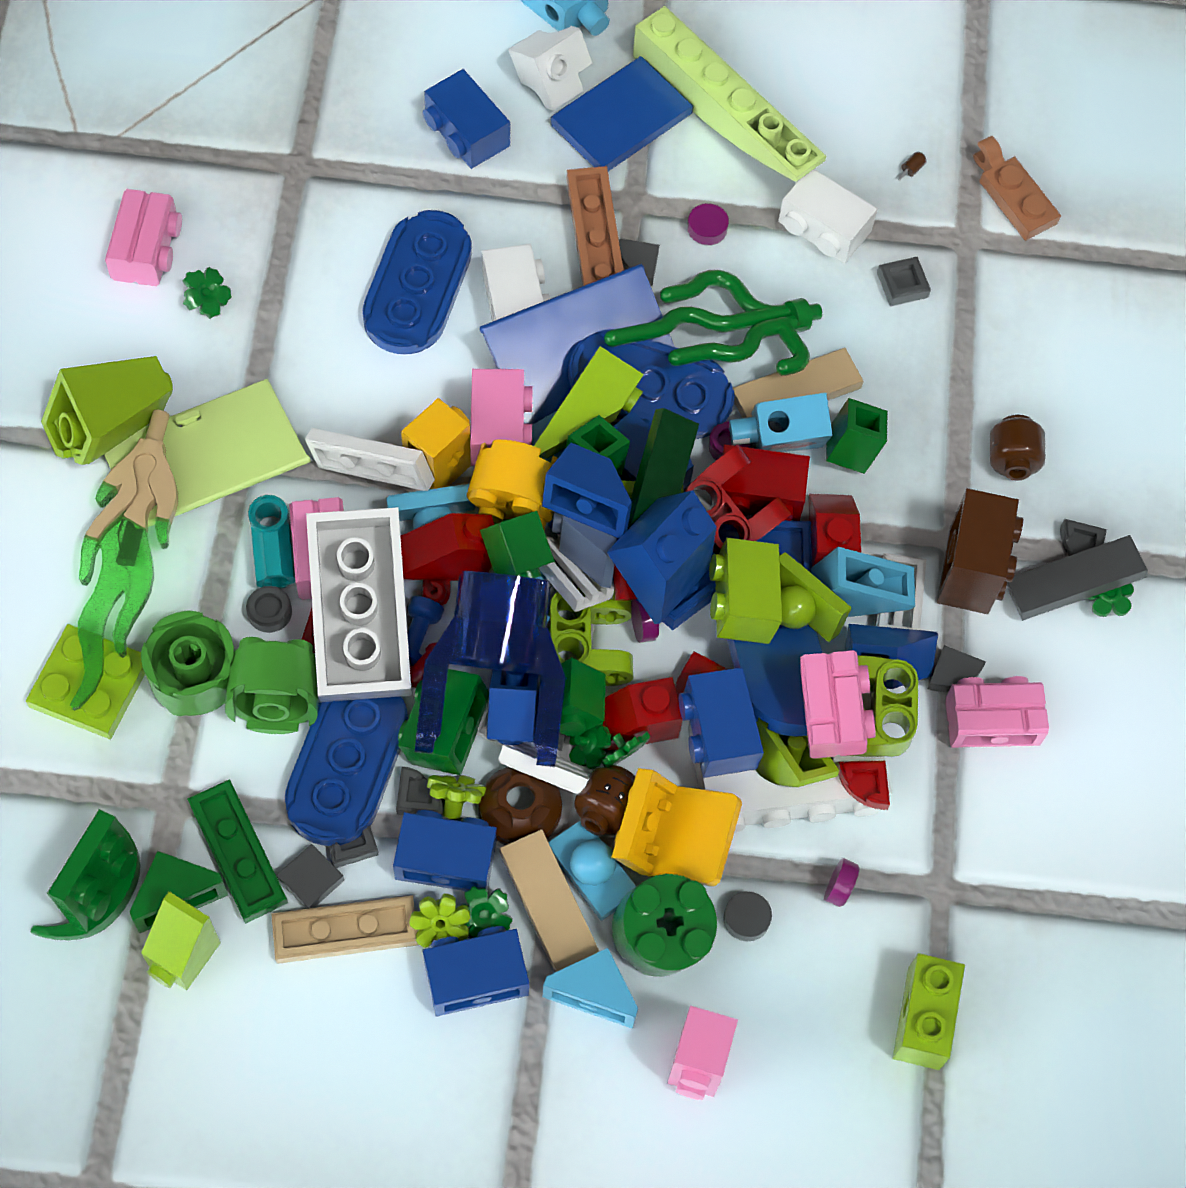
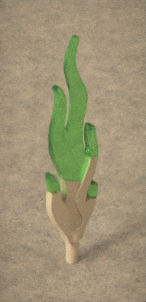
[70,410,178,711]

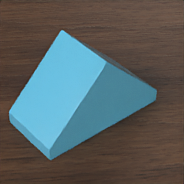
[542,948,638,1029]

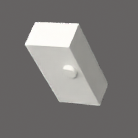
[306,507,411,702]

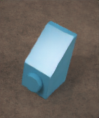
[811,547,915,617]

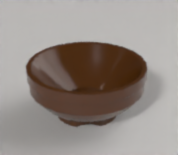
[479,766,562,845]

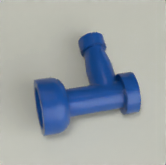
[407,596,444,666]

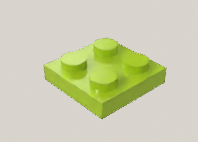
[26,624,145,740]

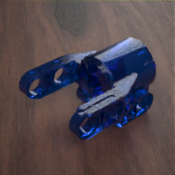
[415,571,566,768]

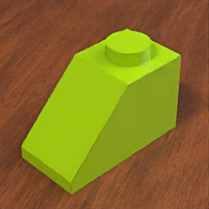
[756,717,839,787]
[141,892,221,990]

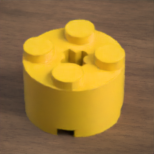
[467,439,558,530]

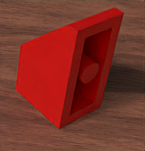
[808,494,861,567]
[400,513,494,581]
[602,677,683,752]

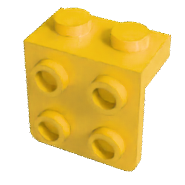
[612,768,742,886]

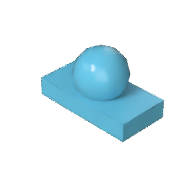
[386,484,475,529]
[548,821,636,921]

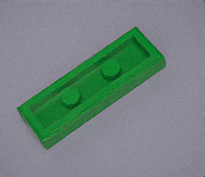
[187,779,288,924]

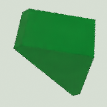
[129,851,228,933]

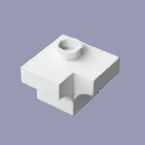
[508,26,593,111]

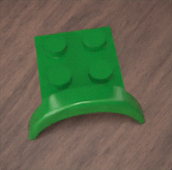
[30,809,140,940]

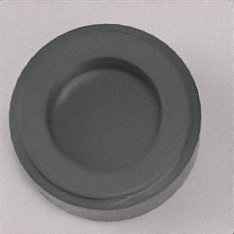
[246,586,292,633]
[724,891,772,941]

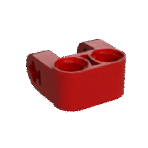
[684,444,792,554]

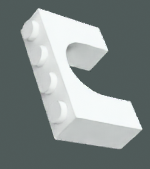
[688,692,892,833]

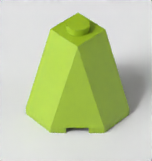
[41,356,173,465]

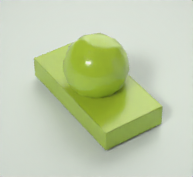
[779,552,852,643]

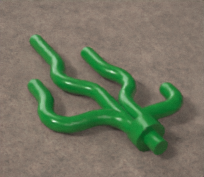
[604,270,823,376]

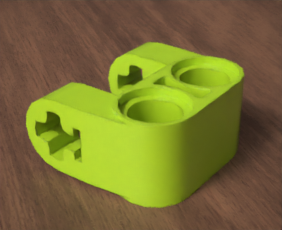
[545,588,634,686]
[848,655,918,757]

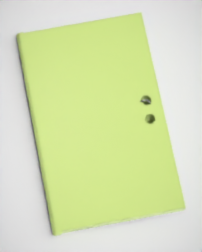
[104,379,311,531]

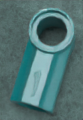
[248,495,295,589]

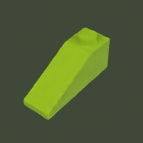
[534,346,644,460]

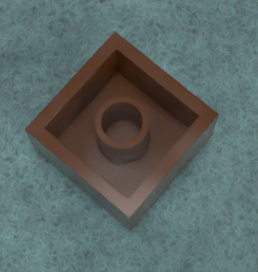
[937,488,1024,614]

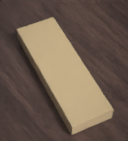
[733,348,863,418]
[499,829,600,972]
[271,895,419,964]

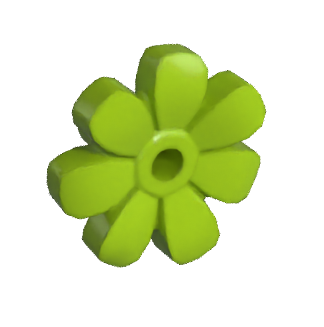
[427,775,486,819]
[410,893,470,947]

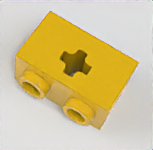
[401,398,471,490]

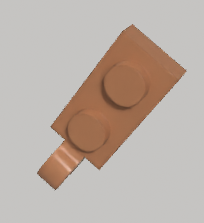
[973,136,1061,241]

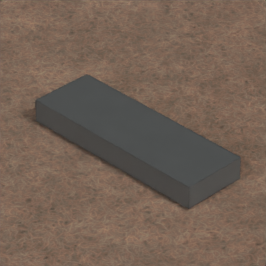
[1007,535,1148,621]

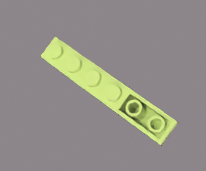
[633,6,826,182]

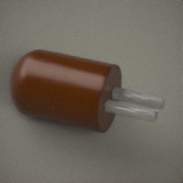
[898,152,926,181]

